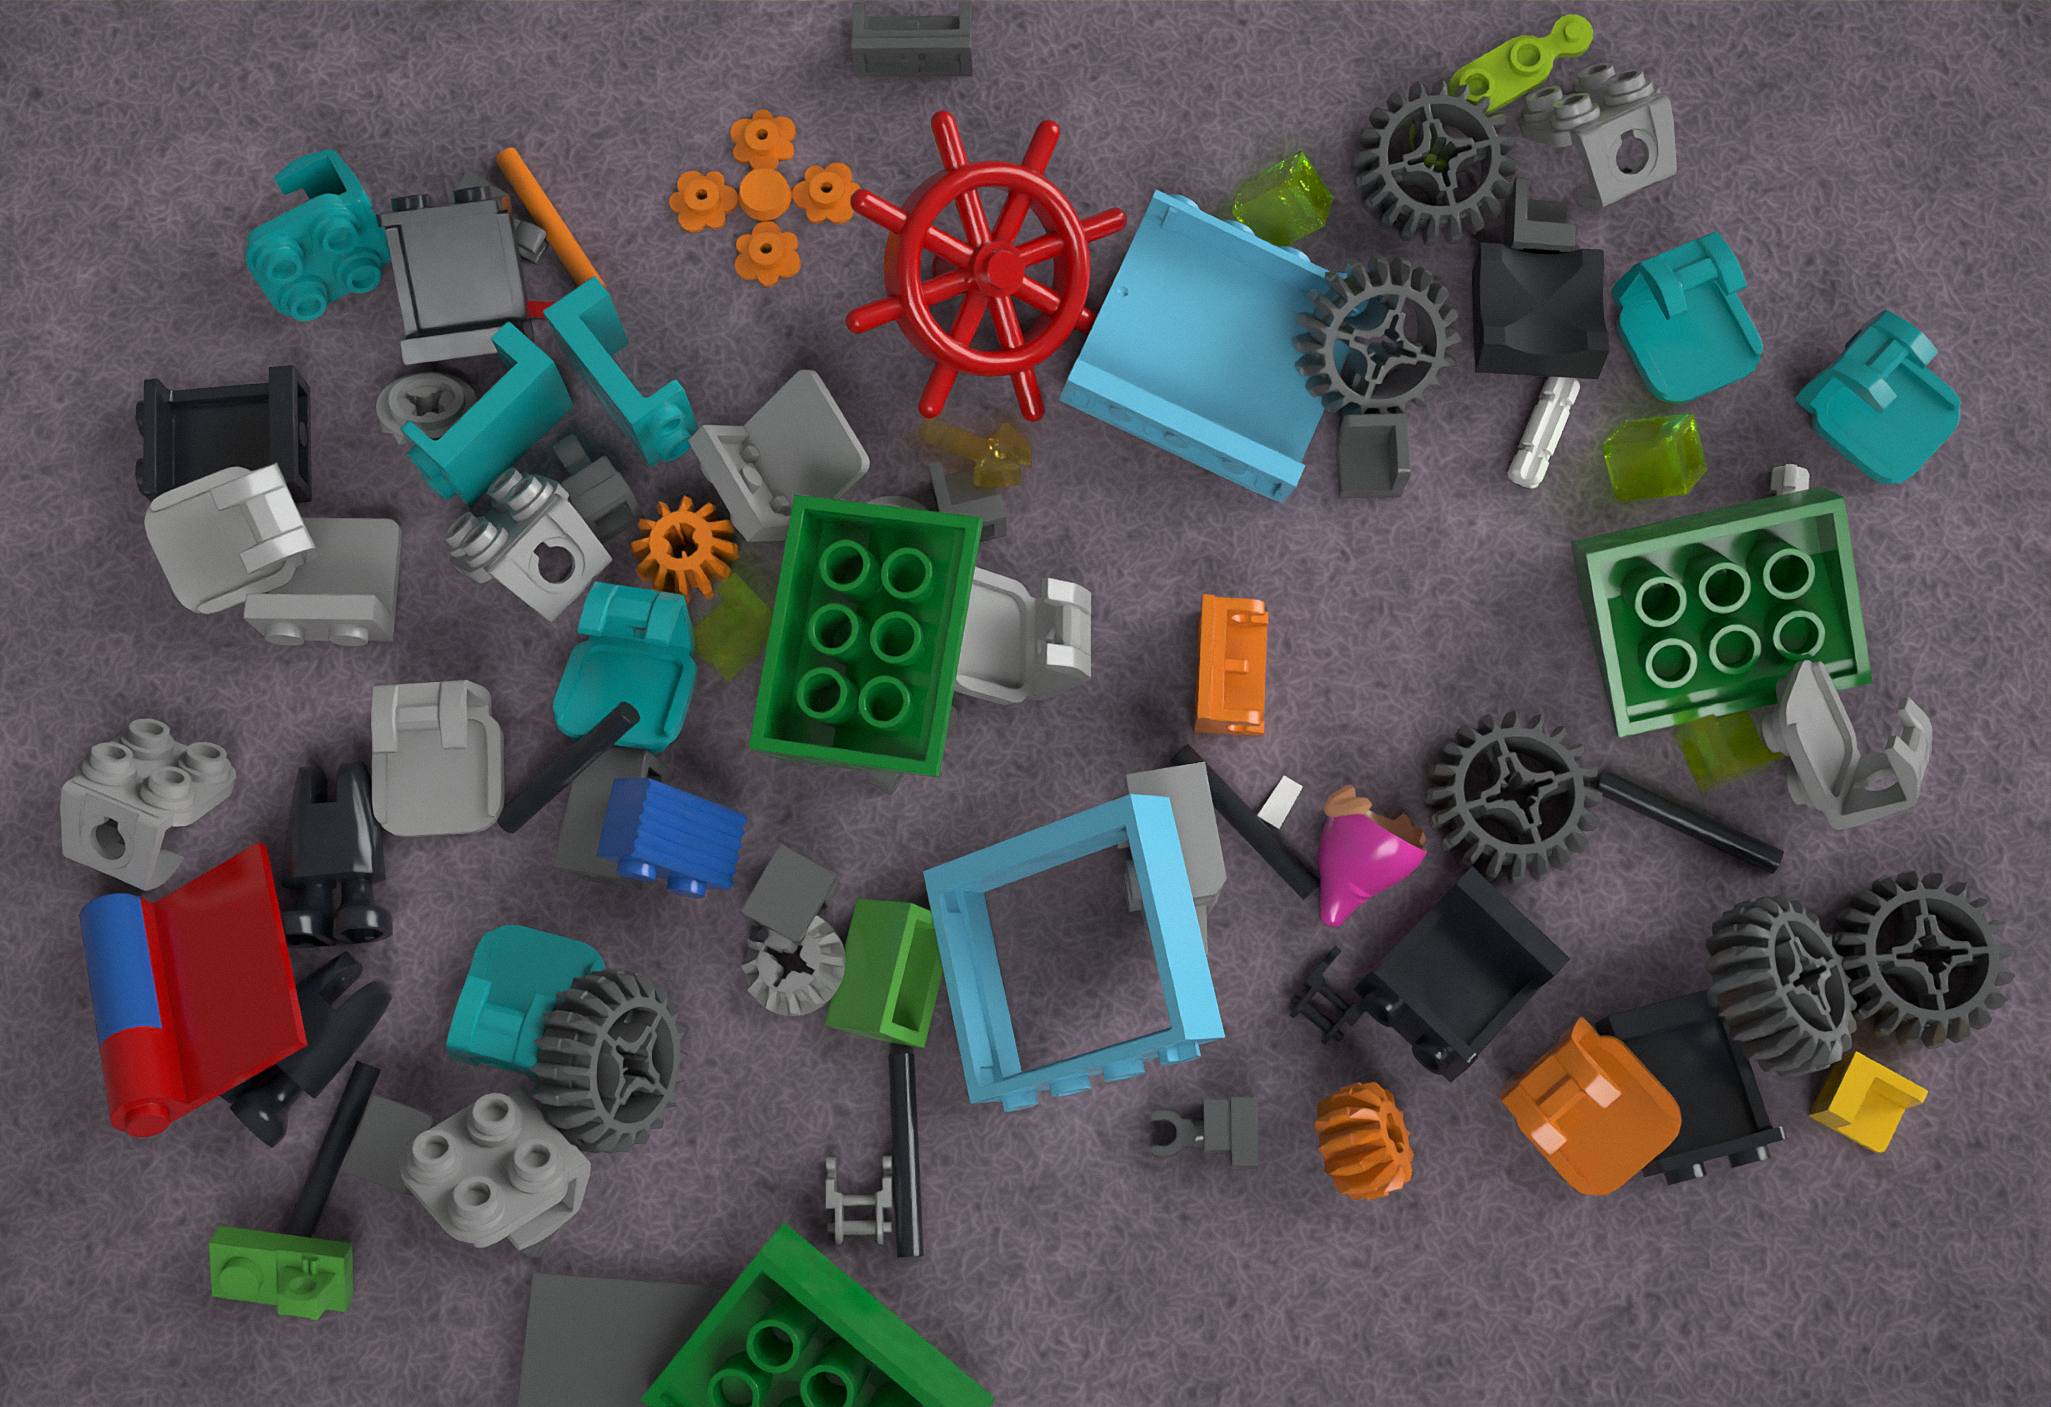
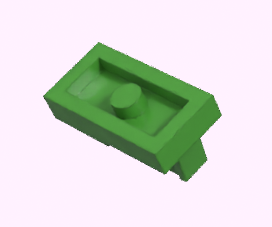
[209,1226,354,1320]

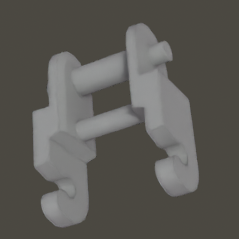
[826,1155,893,1245]

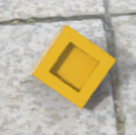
[1808,1051,1928,1153]

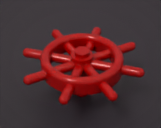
[845,110,1127,422]

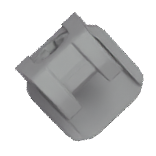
[1519,63,1677,212]
[144,462,320,615]
[443,467,612,624]
[954,567,1091,705]
[1762,660,1932,830]
[371,680,505,838]
[60,719,236,891]
[399,1089,591,1251]

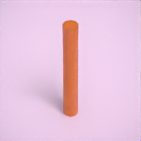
[495,148,607,290]

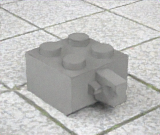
[1114,762,1227,957]

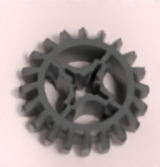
[1352,79,1519,246]
[1291,254,1462,416]
[1424,710,1603,885]
[1832,870,2015,1049]
[1705,894,1857,1077]
[528,969,688,1154]

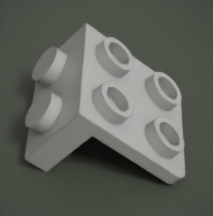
[688,370,870,542]
[244,518,402,646]

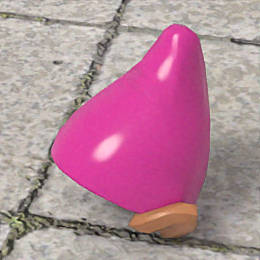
[1317,785,1428,928]

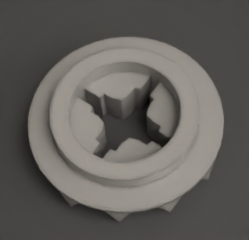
[376,372,477,445]
[741,915,846,1016]

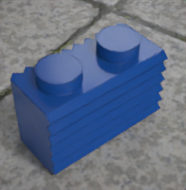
[596,778,748,899]

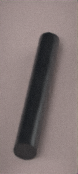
[497,702,640,833]
[1170,744,1320,900]
[1594,769,1784,874]
[888,1053,924,1258]
[283,1060,381,1238]

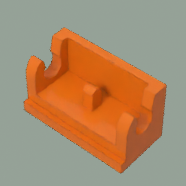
[1193,594,1269,736]

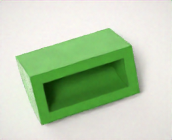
[825,899,943,1048]

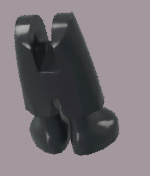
[280,761,393,948]
[219,951,392,1148]

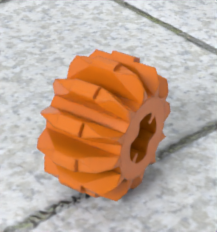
[631,495,740,604]
[1314,1081,1414,1201]

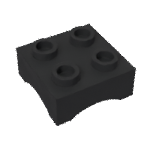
[1472,243,1610,379]

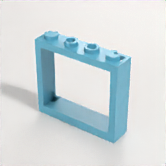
[923,794,1225,1112]

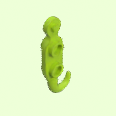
[1409,14,1593,170]

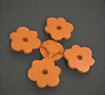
[669,109,861,287]

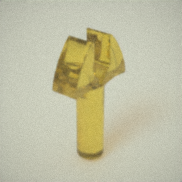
[919,419,1032,487]

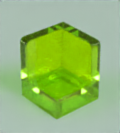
[1231,150,1334,247]
[1602,412,1707,501]
[693,573,773,683]
[1675,711,1786,794]

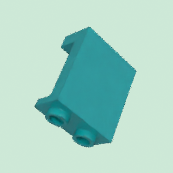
[543,276,699,468]
[400,321,574,508]

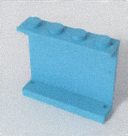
[1059,190,1377,503]

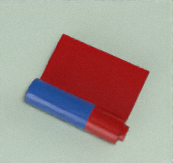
[79,842,308,1138]

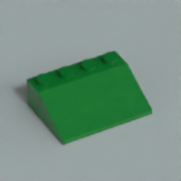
[1570,486,1873,737]
[748,495,983,777]
[640,1222,995,1407]

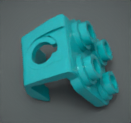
[244,149,391,322]
[1611,231,1763,404]
[1795,310,1961,485]
[553,582,697,754]
[446,925,606,1083]

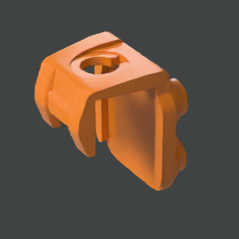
[1498,1017,1682,1196]

